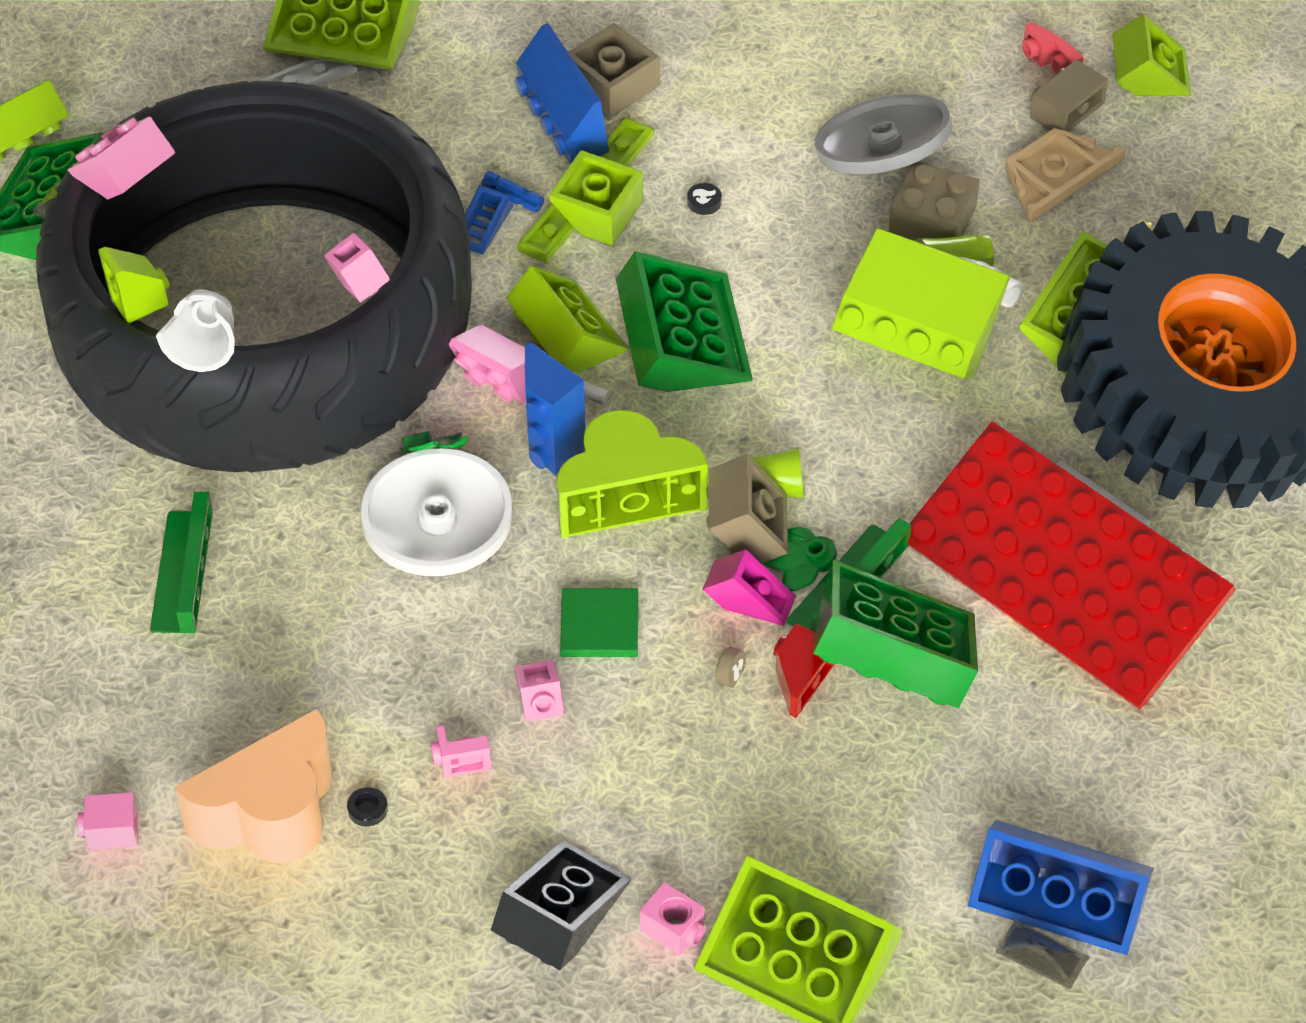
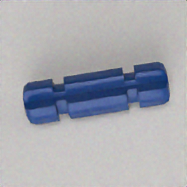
[481,171,544,212]

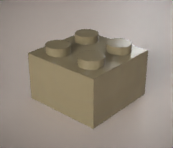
[568,23,660,118]
[889,162,980,241]
[706,454,788,564]

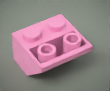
[68,116,176,199]
[449,325,526,404]

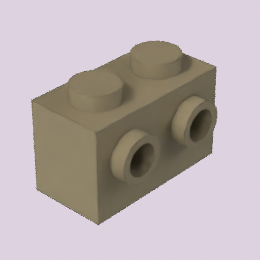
[1030,59,1108,132]

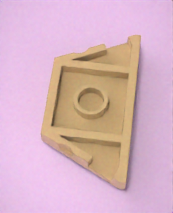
[1005,128,1126,222]

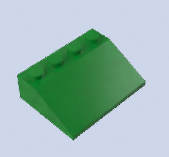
[0,132,104,260]
[615,251,753,392]
[813,560,978,709]

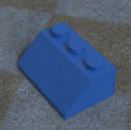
[525,342,586,475]

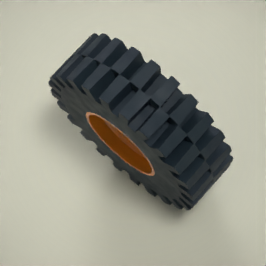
[1057,211,1306,508]

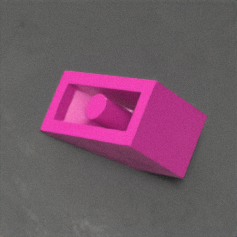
[702,549,796,626]

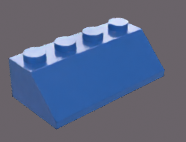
[514,23,609,165]
[968,820,1154,955]

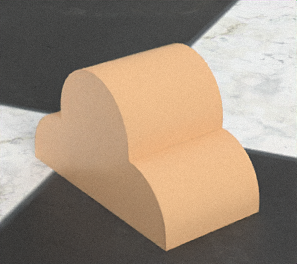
[175,709,333,863]

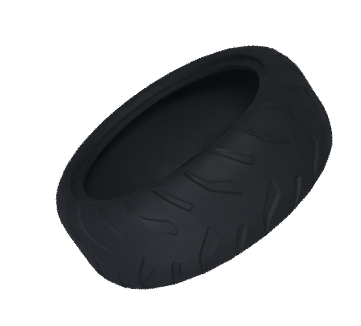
[36,81,472,473]

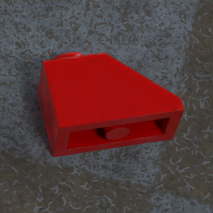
[773,624,835,718]

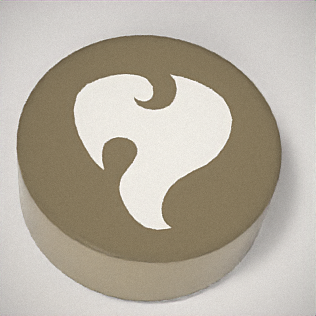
[716,647,746,688]

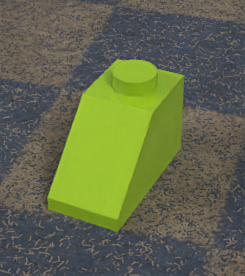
[98,247,169,324]

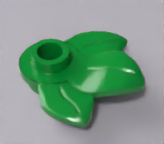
[400,431,468,454]
[763,527,837,592]

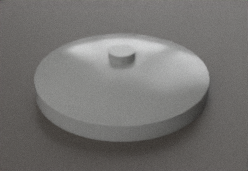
[815,94,952,175]

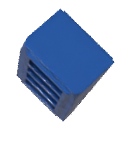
[465,185,513,255]

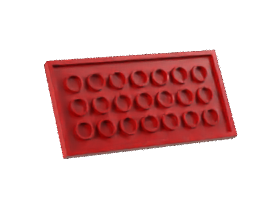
[907,421,1236,710]

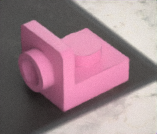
[514,660,564,721]
[430,725,491,777]

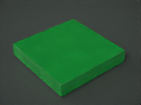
[560,588,638,657]

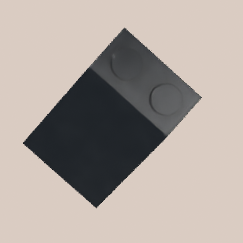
[491,840,631,970]

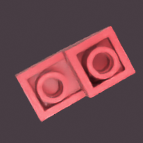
[1022,23,1083,74]

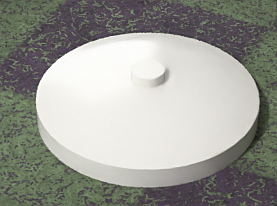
[361,448,513,576]

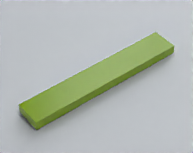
[517,117,654,264]

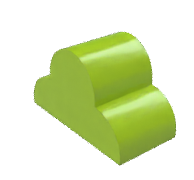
[557,410,708,538]

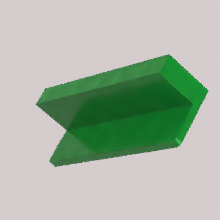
[150,492,213,633]
[787,518,911,632]

